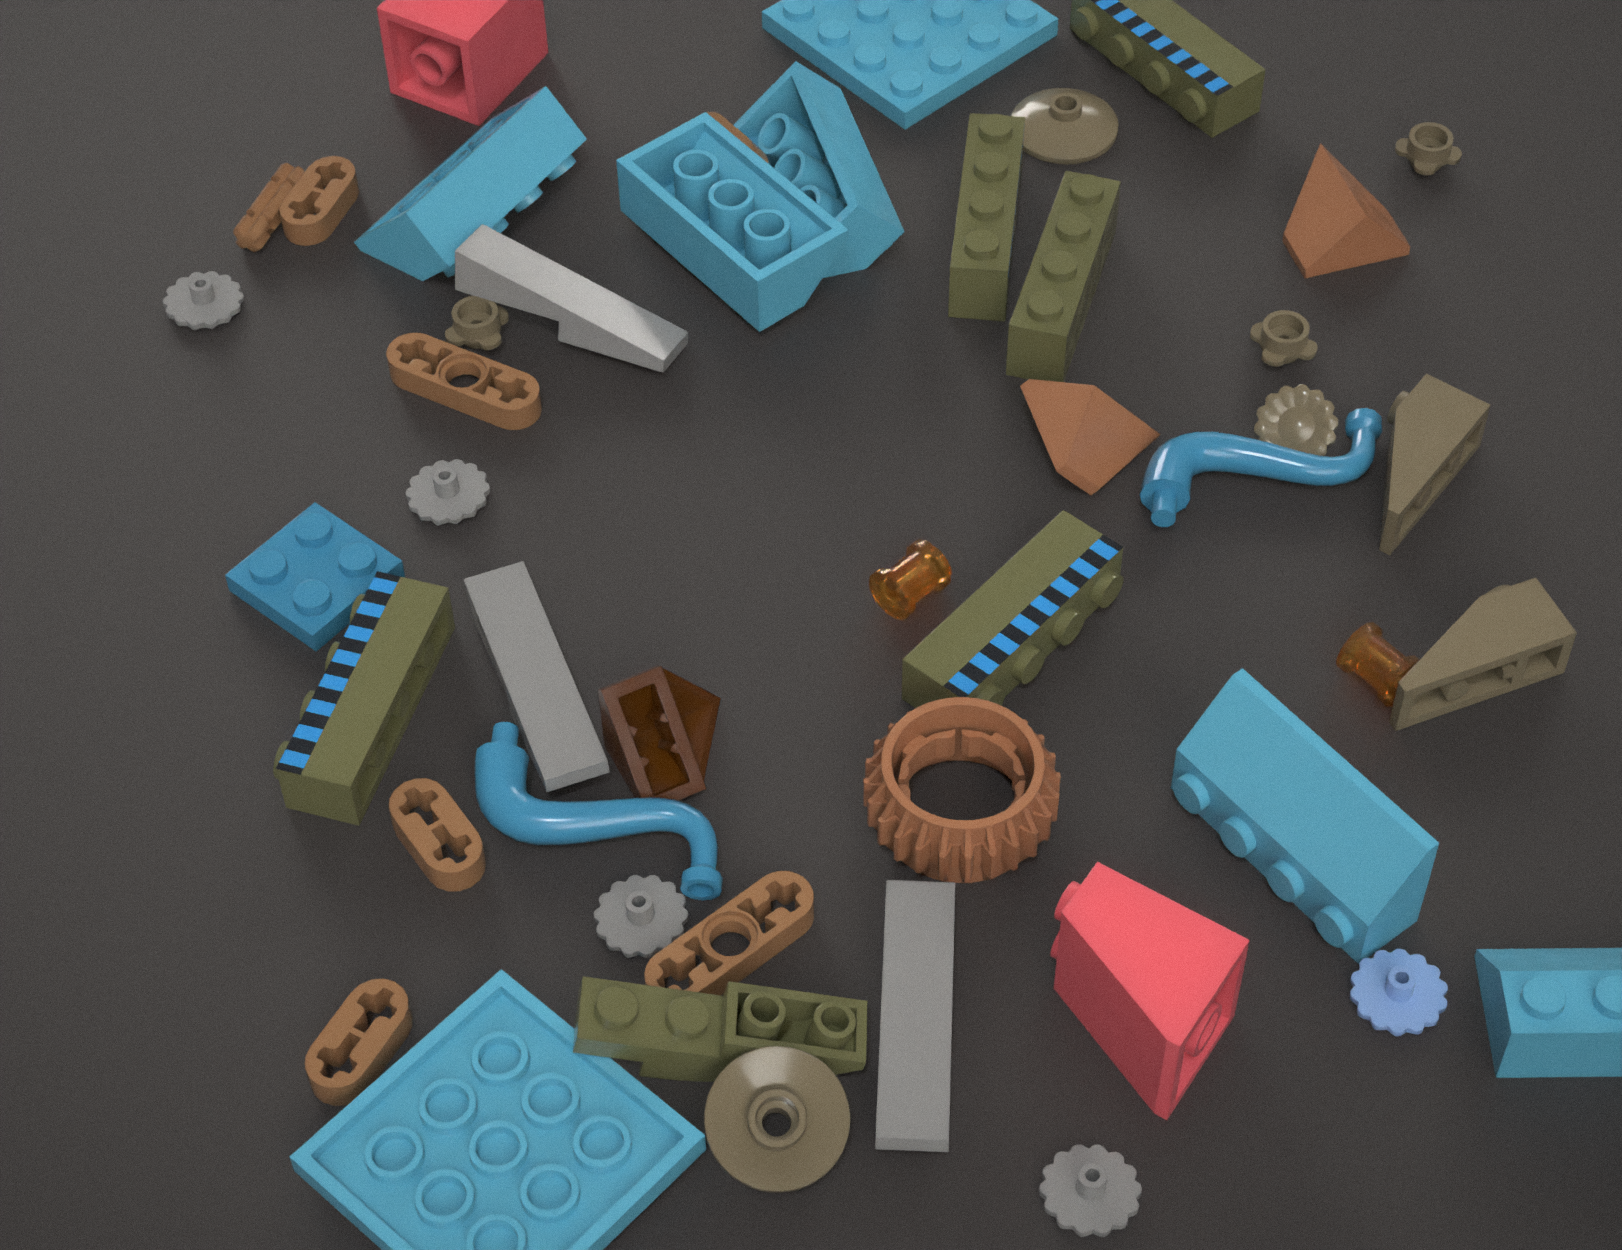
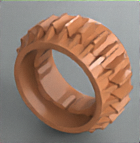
[863,697,1061,883]

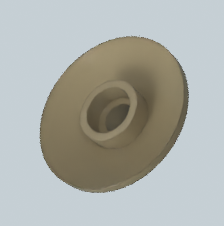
[1011,88,1119,164]
[704,1046,850,1193]

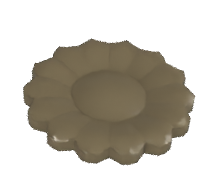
[1254,384,1339,456]

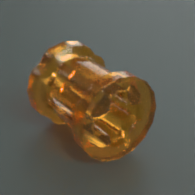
[869,539,952,620]
[1336,622,1420,707]

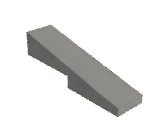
[455,224,688,373]
[463,561,610,792]
[875,880,955,1152]

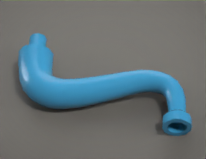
[1140,408,1382,527]
[474,722,723,901]

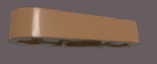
[386,333,542,430]
[644,871,814,995]

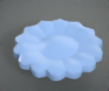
[1350,949,1448,1037]

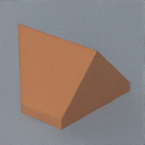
[1282,143,1411,279]
[1020,379,1161,495]

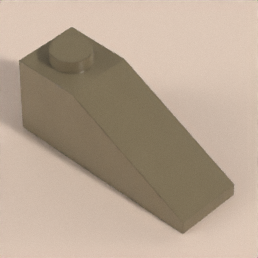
[1379,373,1491,555]
[1389,578,1577,731]

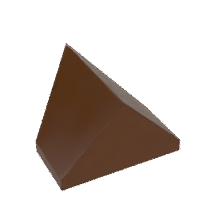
[598,665,721,800]

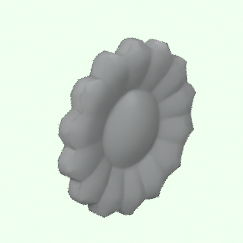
[163,271,244,330]
[405,459,491,526]
[594,875,689,958]
[1039,1144,1142,1237]

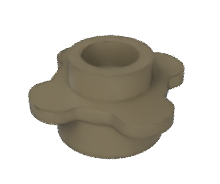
[1395,122,1462,175]
[445,296,509,350]
[1250,310,1318,367]

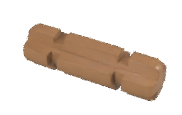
[233,163,305,252]

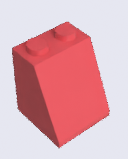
[377,0,549,126]
[1050,862,1250,1120]

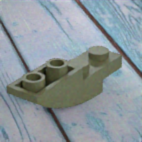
[573,976,867,1082]

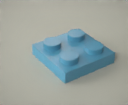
[225,502,405,652]

